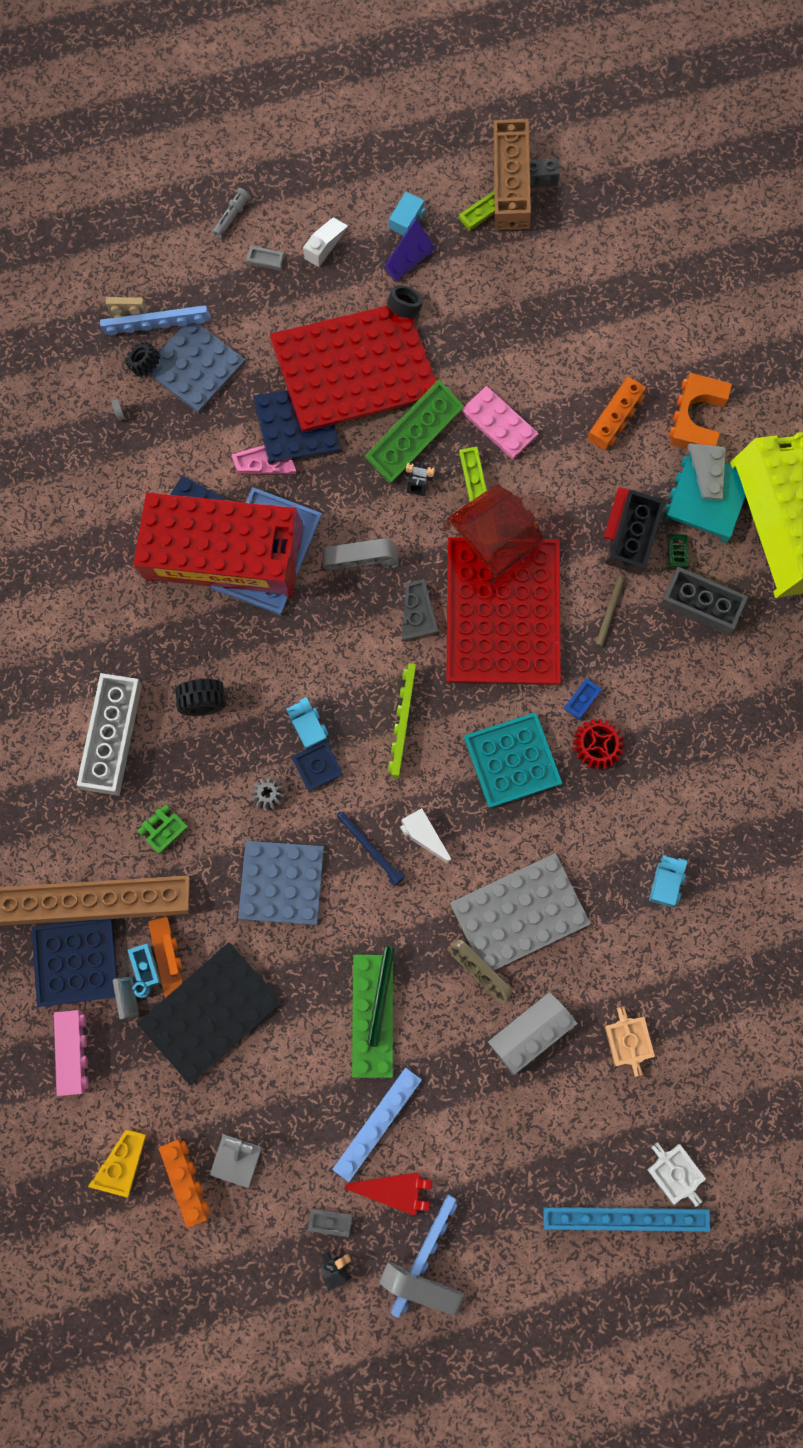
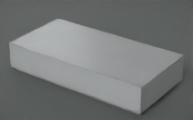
[246,246,285,271]
[113,976,139,1020]

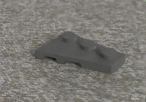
[402,579,438,642]

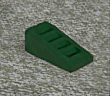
[668,534,689,570]

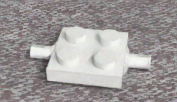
[647,1143,706,1207]

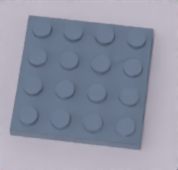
[148,323,246,414]
[238,841,324,925]

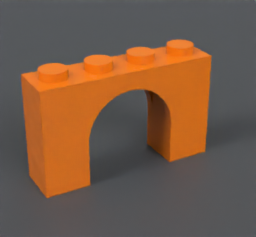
[668,373,732,449]

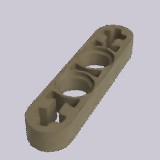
[449,940,513,1003]

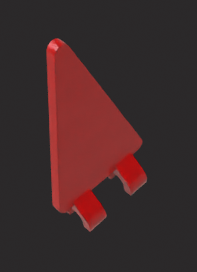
[345,1172,432,1215]

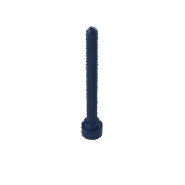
[337,811,406,887]

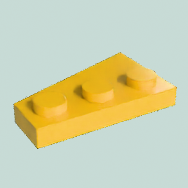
[88,1129,147,1198]

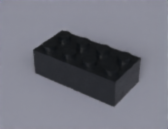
[605,490,665,575]

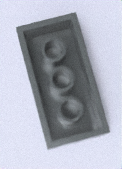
[660,567,748,636]

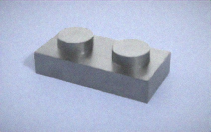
[308,1208,352,1237]

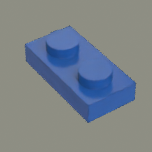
[564,678,602,720]

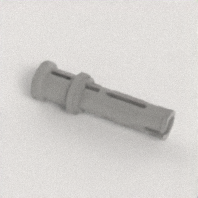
[212,188,251,239]

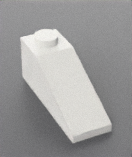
[303,218,348,267]
[400,808,451,863]

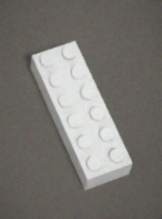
[77,673,142,796]

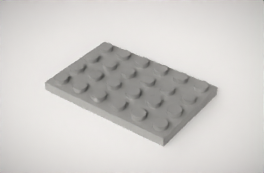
[450,853,591,971]

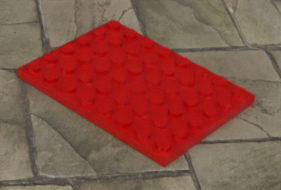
[269,301,436,433]
[446,537,561,685]

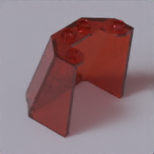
[443,484,544,586]

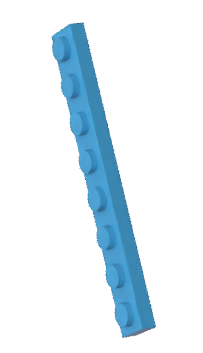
[543,1207,710,1232]

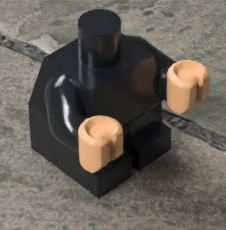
[406,463,435,496]
[321,1251,352,1291]

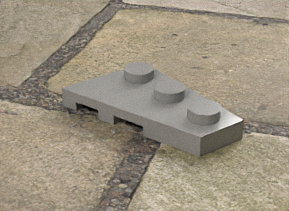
[687,443,726,501]

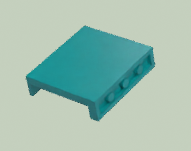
[663,453,746,544]

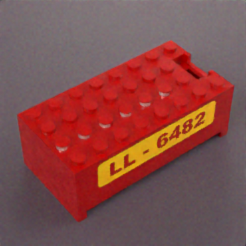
[133,492,304,597]

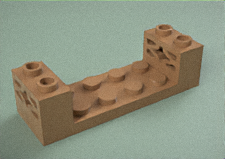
[494,119,531,230]

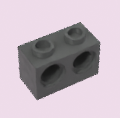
[530,158,560,188]

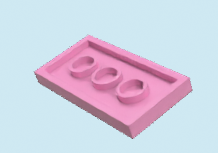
[461,386,539,459]

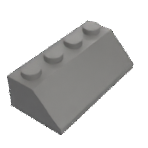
[488,992,577,1075]

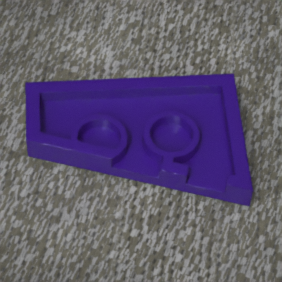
[384,218,436,281]

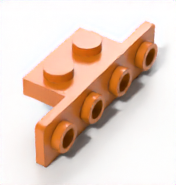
[148,917,183,998]

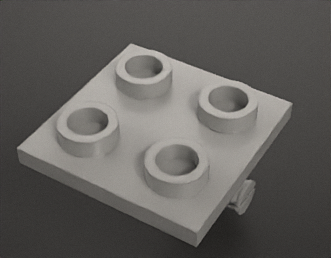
[210,1134,262,1188]

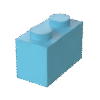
[389,192,426,235]

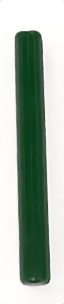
[367,946,395,1047]

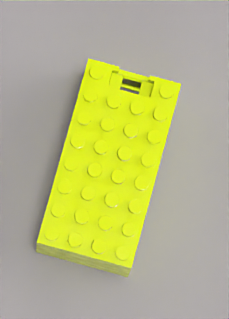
[730,432,803,598]

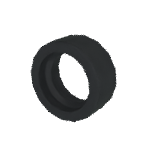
[387,285,423,318]

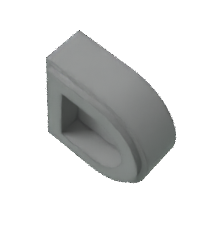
[111,399,125,421]

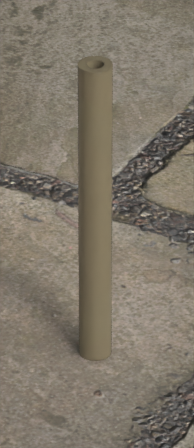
[596,576,625,647]

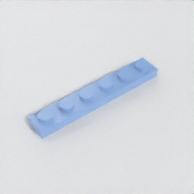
[100,305,211,335]
[332,1068,421,1182]
[391,1194,457,1318]

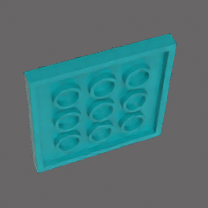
[463,712,562,809]

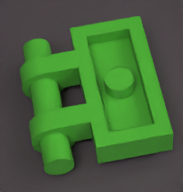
[137,804,188,855]

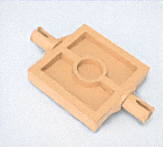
[604,1007,655,1077]

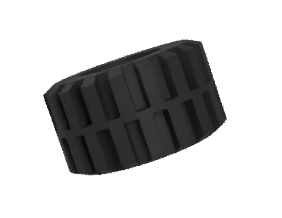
[175,679,226,716]

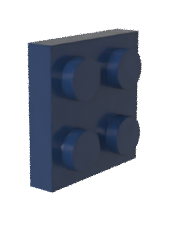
[291,740,343,792]

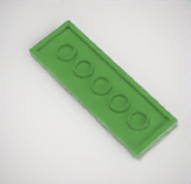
[364,379,464,483]
[352,955,393,1078]

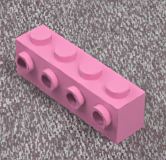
[54,1010,89,1096]

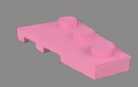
[232,445,296,474]

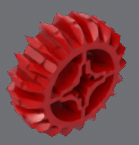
[572,718,625,770]

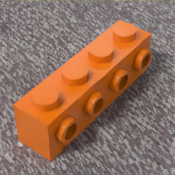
[587,376,646,451]
[159,1139,210,1228]

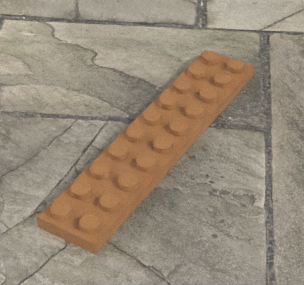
[0,876,190,926]

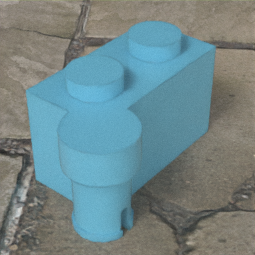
[286,697,329,749]
[649,855,687,908]
[128,944,162,998]

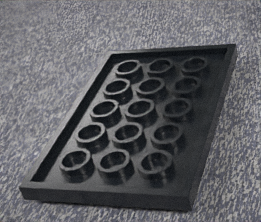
[137,942,282,1085]

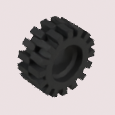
[125,341,160,377]

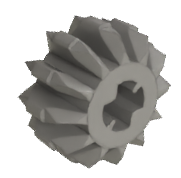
[251,777,284,811]

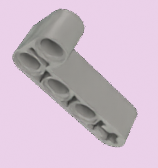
[322,538,399,570]
[379,1262,465,1316]

